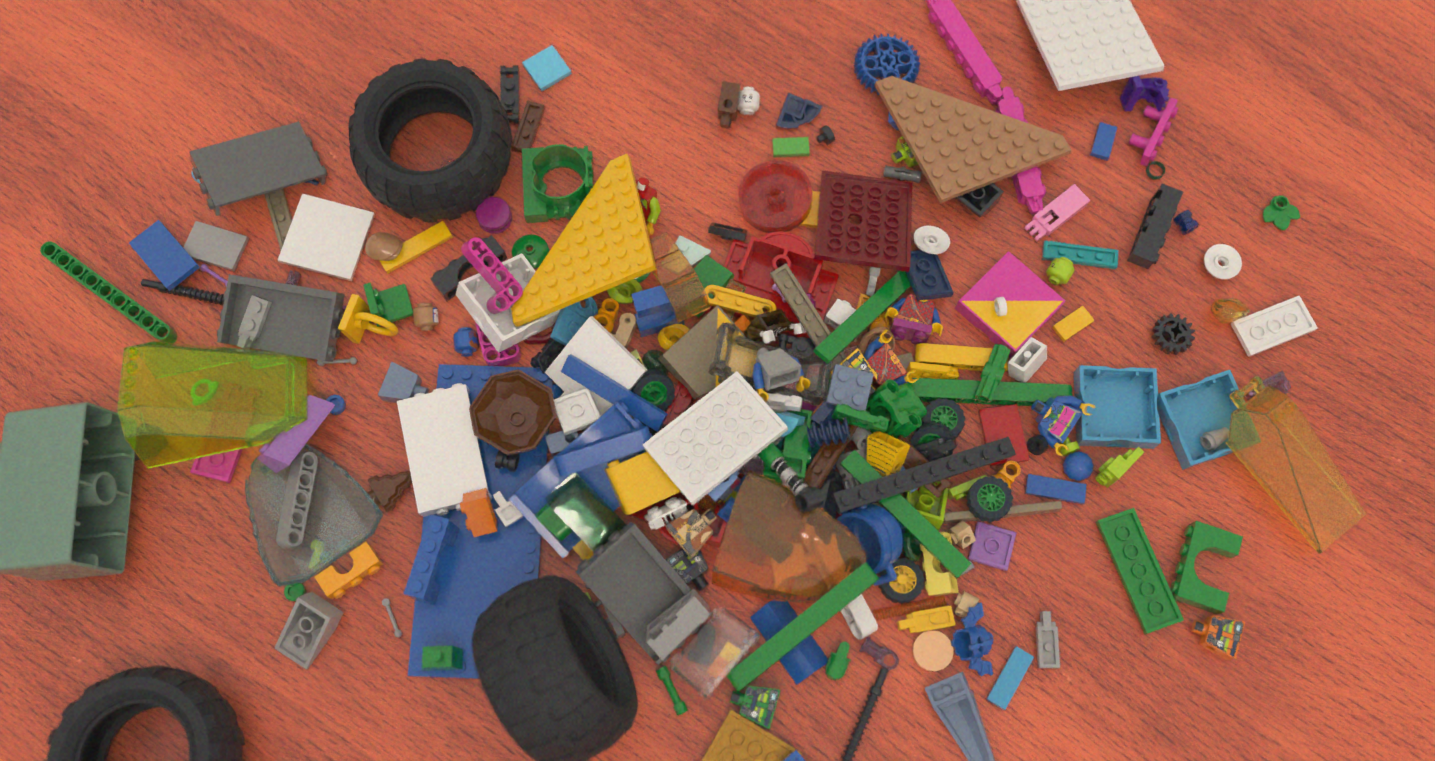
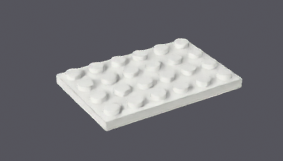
[642,371,788,505]

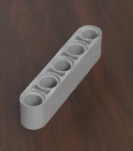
[276,452,318,549]

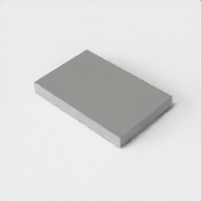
[183,221,249,271]

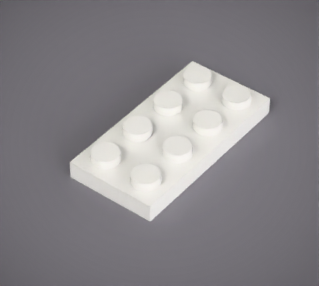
[1231,296,1318,357]

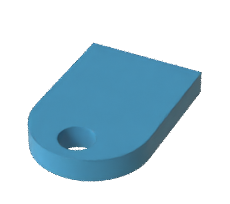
[550,297,598,346]

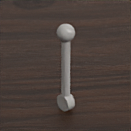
[317,357,357,366]
[382,598,402,638]

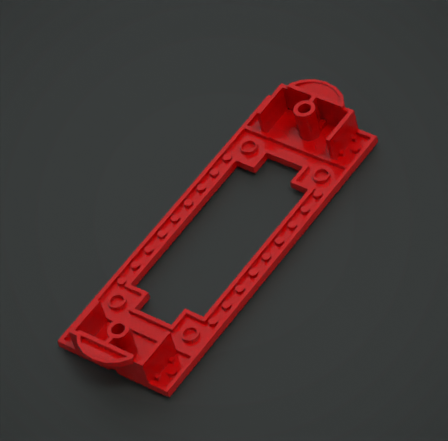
[628,231,839,552]

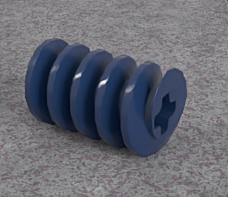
[807,418,850,448]

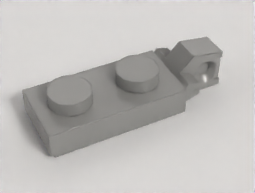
[237,295,272,349]
[1036,611,1060,668]

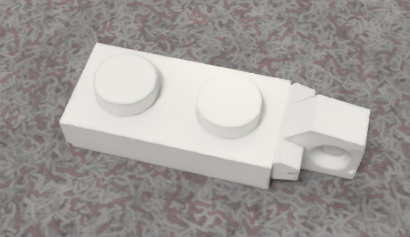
[756,391,802,412]

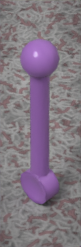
[200,264,228,287]

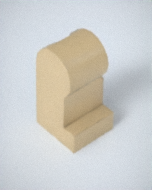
[610,313,636,349]

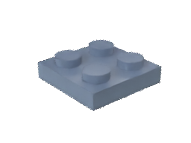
[826,364,874,411]

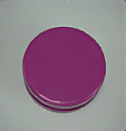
[476,197,512,234]

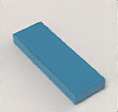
[986,646,1034,710]

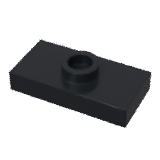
[708,222,748,241]

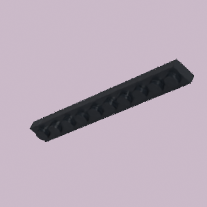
[831,436,1016,514]

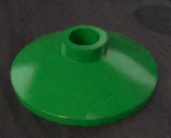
[512,234,549,269]

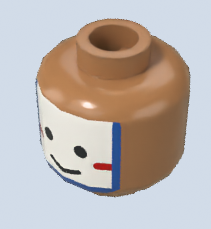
[413,303,439,331]

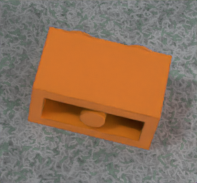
[460,488,497,537]

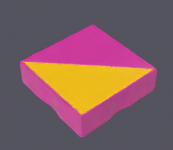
[955,251,1065,359]

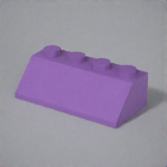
[257,395,335,473]

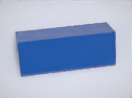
[750,594,828,685]

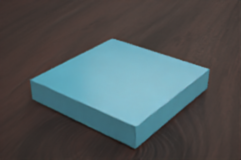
[522,45,572,92]

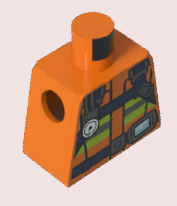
[1191,616,1245,661]

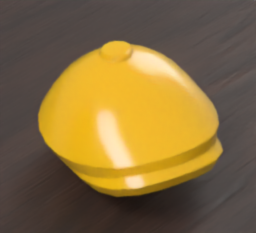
[658,324,690,351]

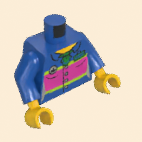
[1031,395,1095,457]

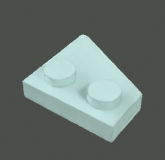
[662,236,711,276]

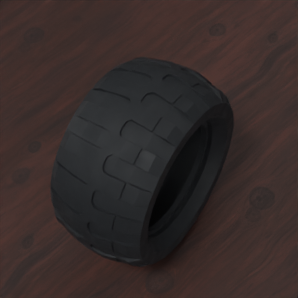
[348,58,512,222]
[472,575,638,761]
[43,666,245,761]

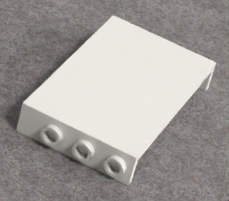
[397,383,493,517]

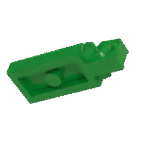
[832,404,889,433]

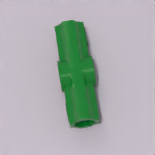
[975,344,1010,403]

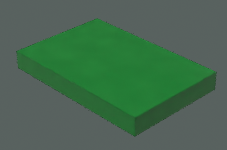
[679,255,735,319]

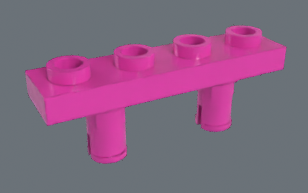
[1129,98,1179,166]

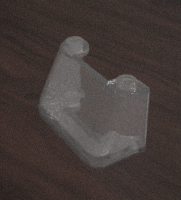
[669,606,760,702]

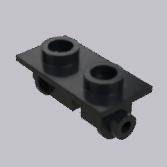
[530,339,565,374]

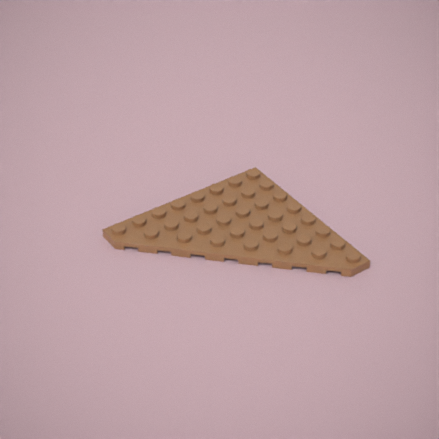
[875,76,1071,203]

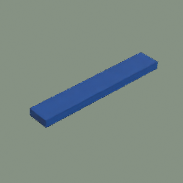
[561,354,668,432]

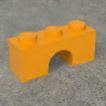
[315,542,383,599]

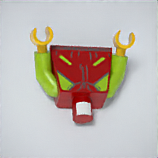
[635,177,661,236]

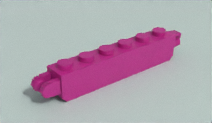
[926,0,1003,105]
[995,87,1046,214]

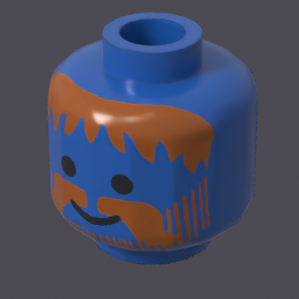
[453,327,479,357]

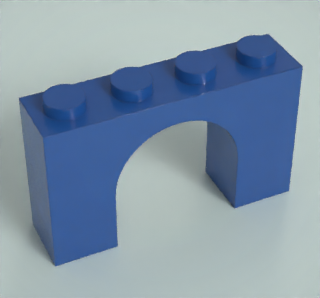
[632,281,687,337]
[404,514,459,605]

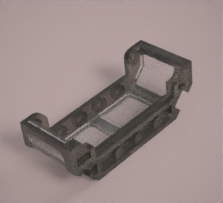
[709,323,832,405]

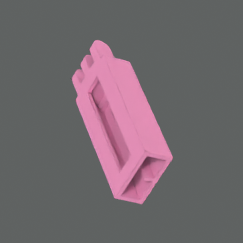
[1025,184,1090,241]

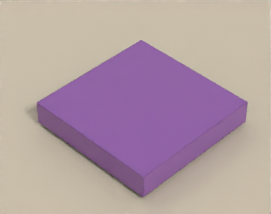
[968,521,1016,571]

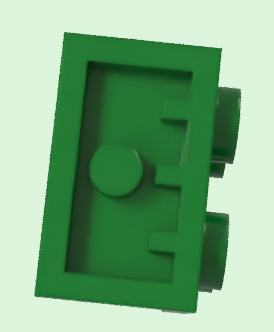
[363,282,413,327]

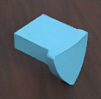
[776,412,805,437]

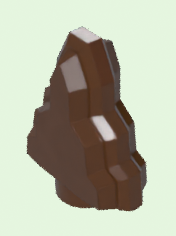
[368,471,412,513]

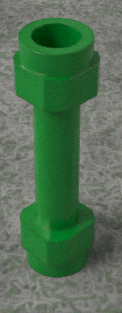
[656,666,688,716]

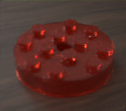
[738,160,813,233]

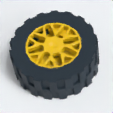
[879,558,925,604]

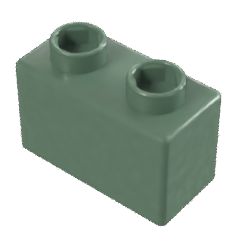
[0,402,138,581]

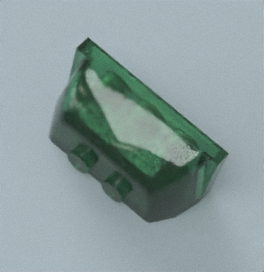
[545,472,627,552]

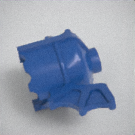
[951,602,993,676]

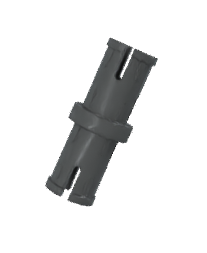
[883,165,921,183]

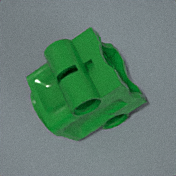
[866,379,927,438]

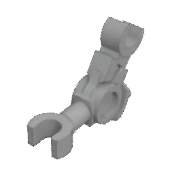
[866,267,881,296]

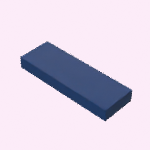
[1025,474,1087,504]

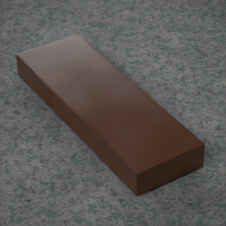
[511,101,545,153]

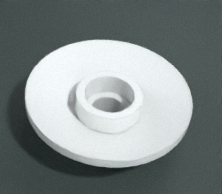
[913,226,950,254]
[1204,244,1242,279]

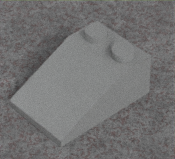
[275,592,344,670]

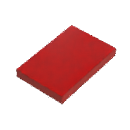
[978,404,1029,467]

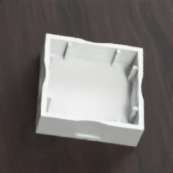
[456,253,561,353]

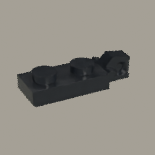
[913,437,958,462]

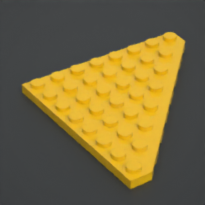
[511,154,657,327]

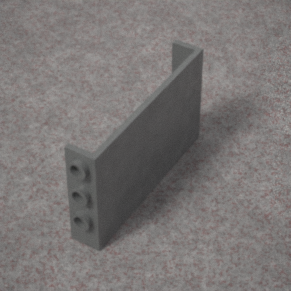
[189,122,327,216]
[217,274,345,362]
[575,522,712,665]

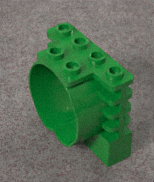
[522,144,594,223]

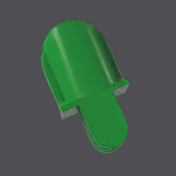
[825,641,851,680]

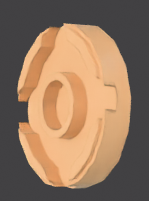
[912,630,954,672]

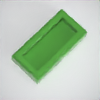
[772,137,810,158]

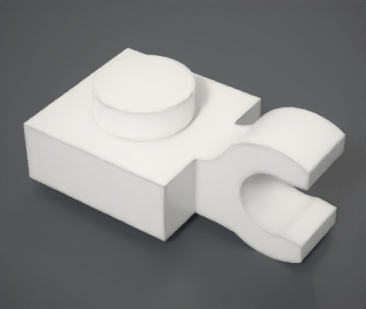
[493,491,523,528]

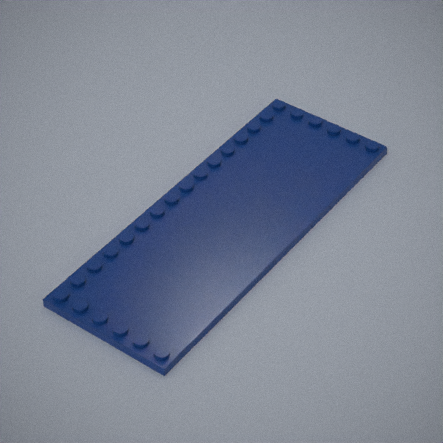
[408,364,553,679]

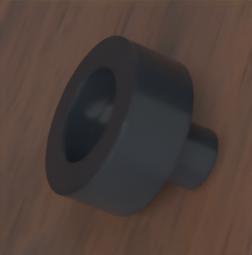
[816,125,835,145]
[1027,435,1048,455]

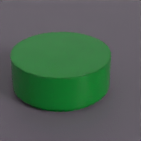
[284,581,306,602]

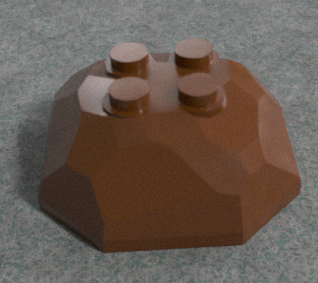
[469,369,557,456]

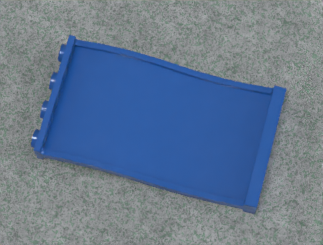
[509,402,653,558]

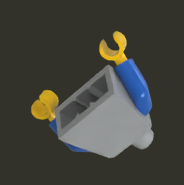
[753,347,811,402]

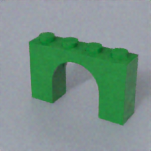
[1170,521,1243,615]

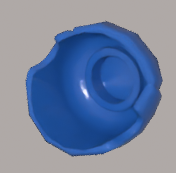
[1063,451,1094,481]

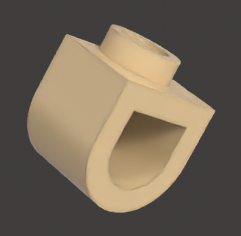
[949,521,976,549]
[954,591,979,618]

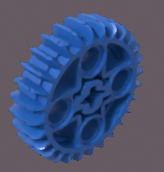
[854,33,920,96]

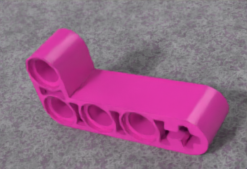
[461,237,523,314]
[475,322,522,366]

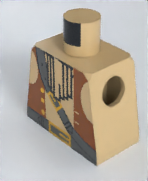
[666,509,717,558]

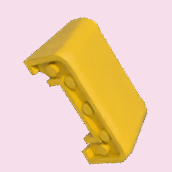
[604,451,681,515]

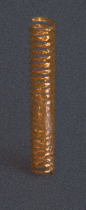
[870,595,947,621]

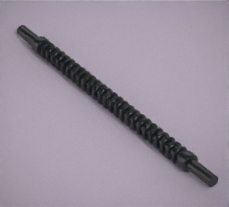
[141,279,224,305]
[841,667,889,761]

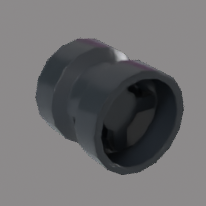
[495,451,520,472]

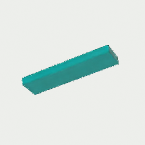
[1042,240,1119,269]

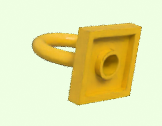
[338,294,398,344]

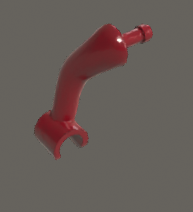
[524,322,556,345]

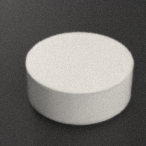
[994,297,1007,317]

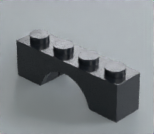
[430,235,507,301]

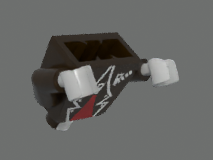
[745,309,806,347]

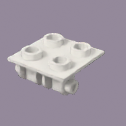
[644,497,687,530]

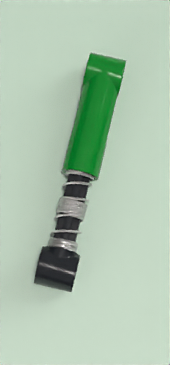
[757,442,824,513]

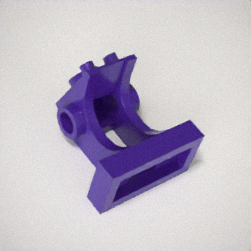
[1120,76,1169,112]

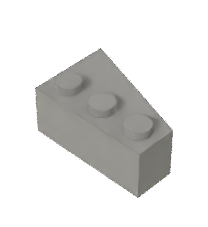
[646,589,710,660]

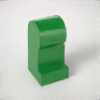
[535,502,574,542]

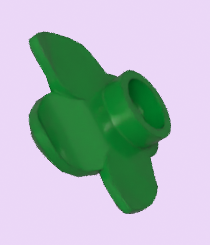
[1263,195,1300,231]

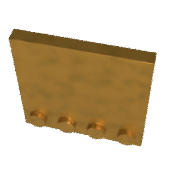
[701,710,802,761]

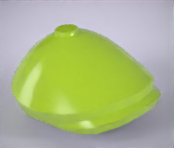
[607,279,643,304]

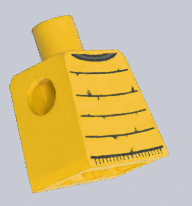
[867,431,910,477]

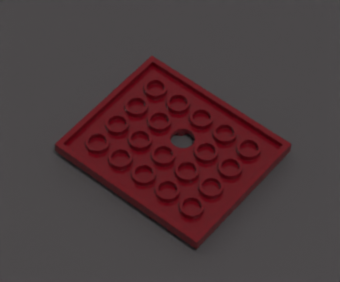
[814,170,913,272]

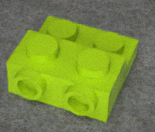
[1095,446,1144,488]

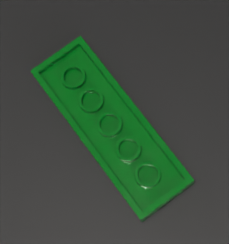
[1096,508,1184,634]

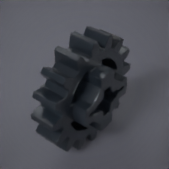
[1152,313,1195,355]

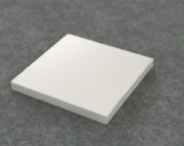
[278,194,375,282]
[545,316,648,416]

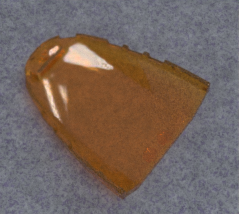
[711,470,867,603]

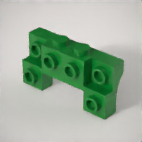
[762,409,812,484]

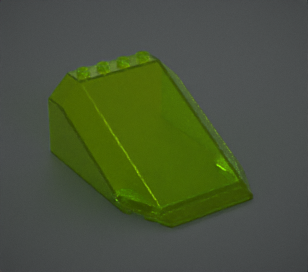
[117,341,307,468]

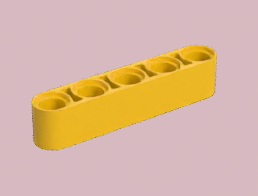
[915,343,1008,372]

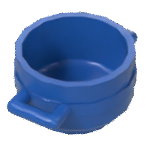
[831,504,903,586]

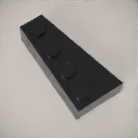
[1127,183,1183,269]

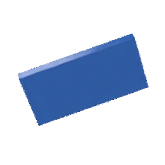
[129,220,200,291]

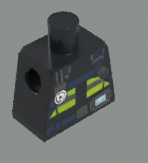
[665,548,709,591]

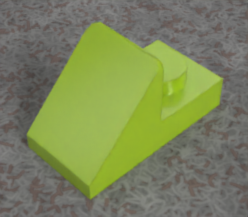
[948,475,986,501]

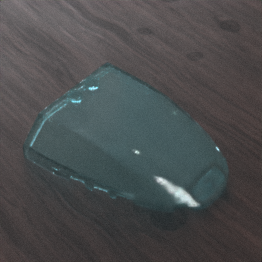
[245,444,383,586]

